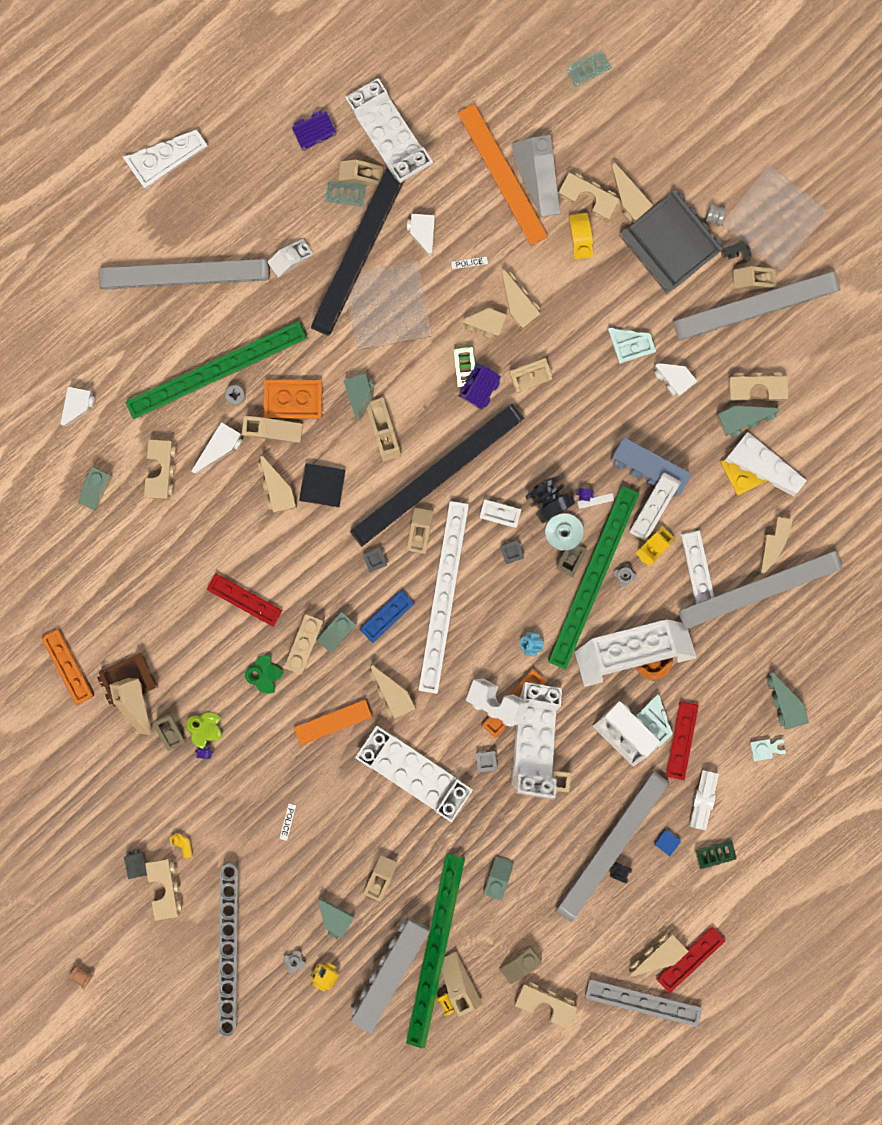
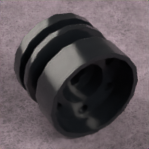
[525,475,576,524]

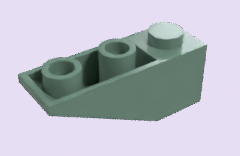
[716,406,780,437]
[767,673,809,729]

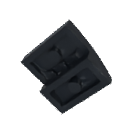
[299,463,346,508]

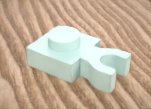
[750,739,786,761]

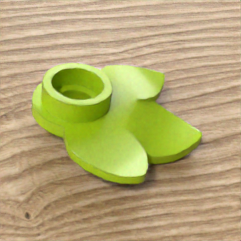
[186,713,222,749]

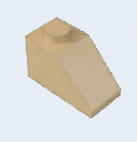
[339,160,383,186]
[733,266,776,290]
[407,508,434,554]
[363,855,398,902]

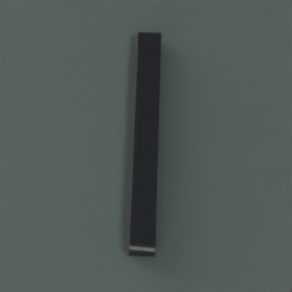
[311,167,405,337]
[350,403,525,547]

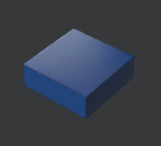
[654,829,681,856]

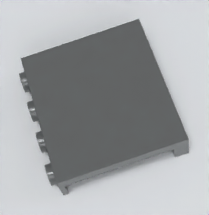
[619,190,722,295]

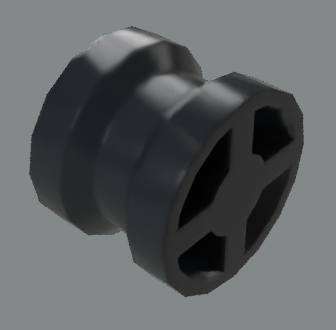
[609,862,633,884]

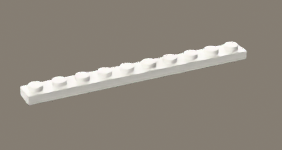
[419,501,469,694]

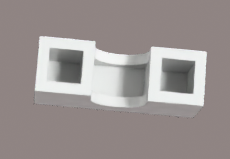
[466,678,529,727]

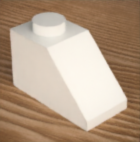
[407,214,435,256]
[61,387,95,427]

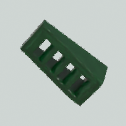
[695,840,737,869]

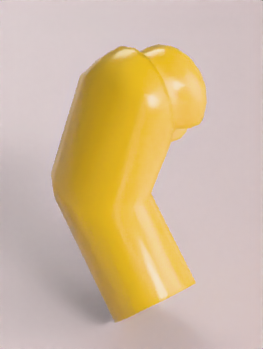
[170,833,193,858]

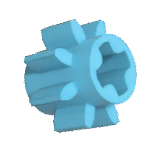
[520,632,544,656]

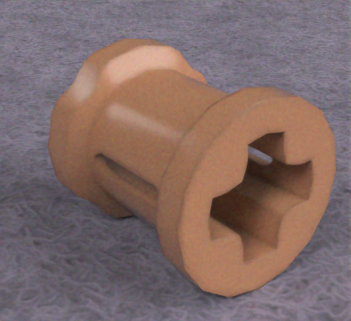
[68,965,94,990]

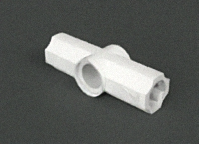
[690,770,719,830]

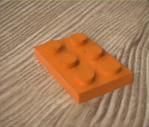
[264,380,322,419]

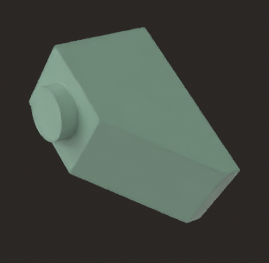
[343,373,375,421]
[78,467,112,511]
[317,612,356,653]
[483,856,514,901]
[318,898,354,939]

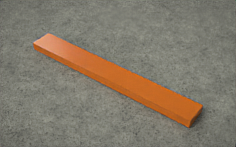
[458,104,548,246]

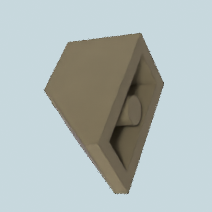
[499,945,542,984]

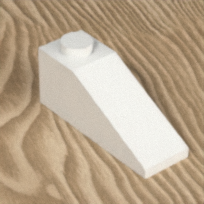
[191,422,243,475]

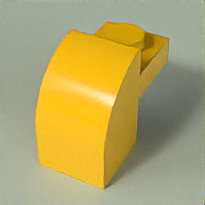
[568,213,594,260]
[636,526,676,567]

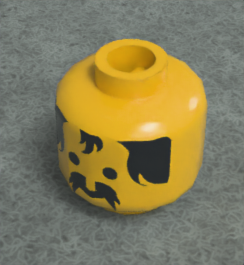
[310,962,339,992]

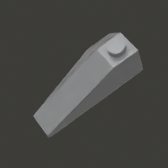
[512,135,560,217]

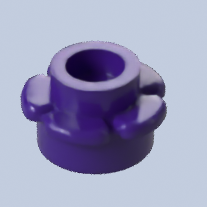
[576,488,595,502]
[195,747,214,759]

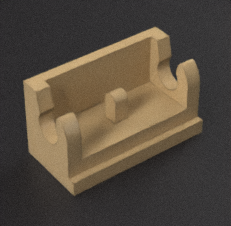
[509,358,552,393]

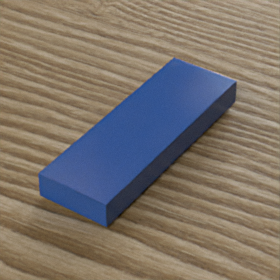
[360,590,414,643]

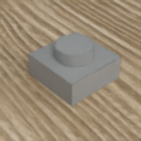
[476,751,497,772]

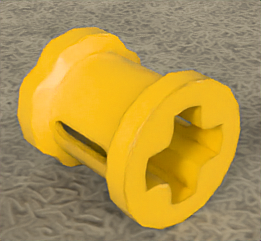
[436,992,455,1016]

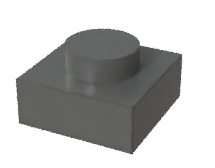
[500,540,524,564]
[363,548,388,573]

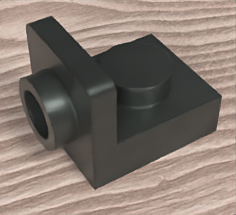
[721,242,752,263]

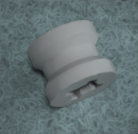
[706,204,726,226]
[225,385,245,406]

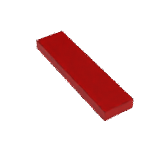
[206,573,283,627]
[665,701,699,781]
[656,926,725,994]

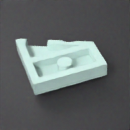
[608,328,656,364]
[635,694,673,747]

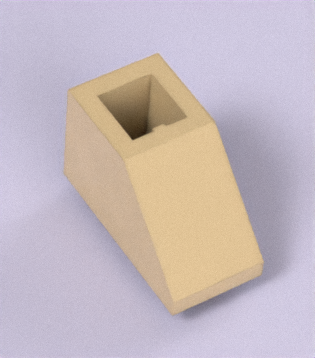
[463,308,507,340]

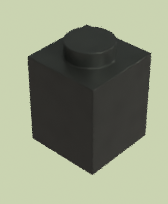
[124,849,147,879]

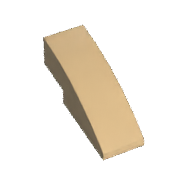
[367,398,401,462]
[759,517,793,574]

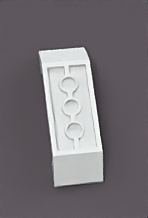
[345,78,433,183]
[575,619,696,687]
[512,682,562,799]
[355,726,473,822]

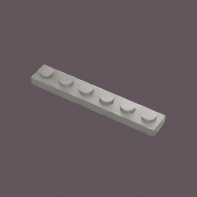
[585,979,702,1027]

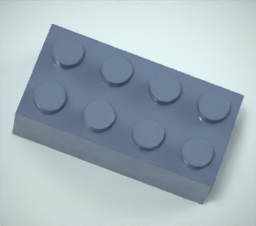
[610,437,692,498]

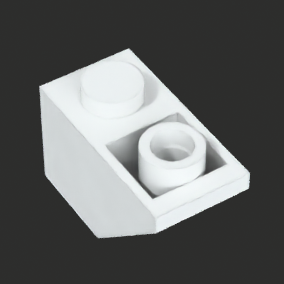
[268,239,314,277]
[654,363,697,398]

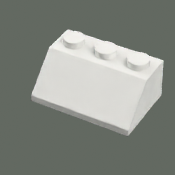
[593,701,661,767]

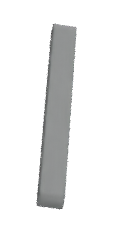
[99,259,269,289]
[673,272,841,341]
[678,551,843,629]
[555,771,669,922]
[218,862,239,1037]

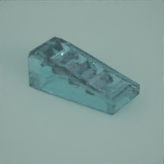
[567,52,611,87]
[325,182,366,207]

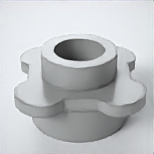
[614,564,637,587]
[283,951,305,974]

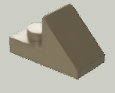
[556,545,587,578]
[152,714,185,751]

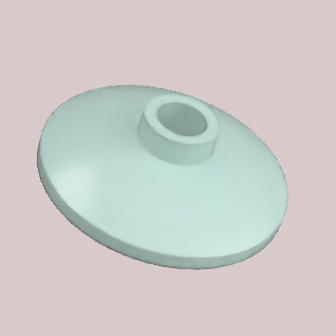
[545,514,584,550]

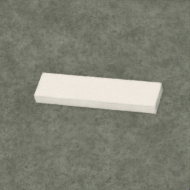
[629,473,681,541]
[681,531,714,604]

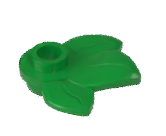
[245,656,284,694]

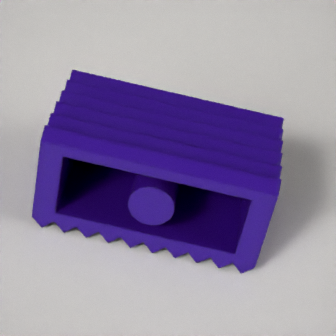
[292,111,337,151]
[458,364,501,410]

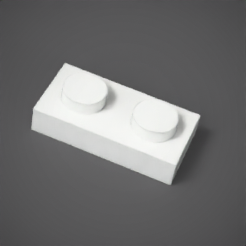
[480,499,521,528]

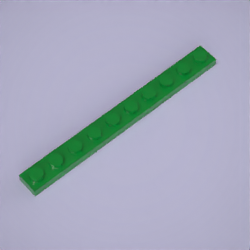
[125,321,307,420]
[548,486,640,670]
[406,854,465,1048]

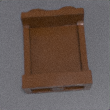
[97,653,158,707]

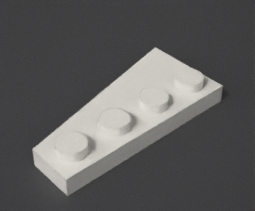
[123,130,208,189]
[724,432,807,496]

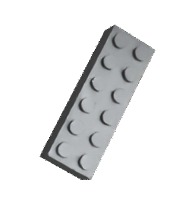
[350,916,429,1034]

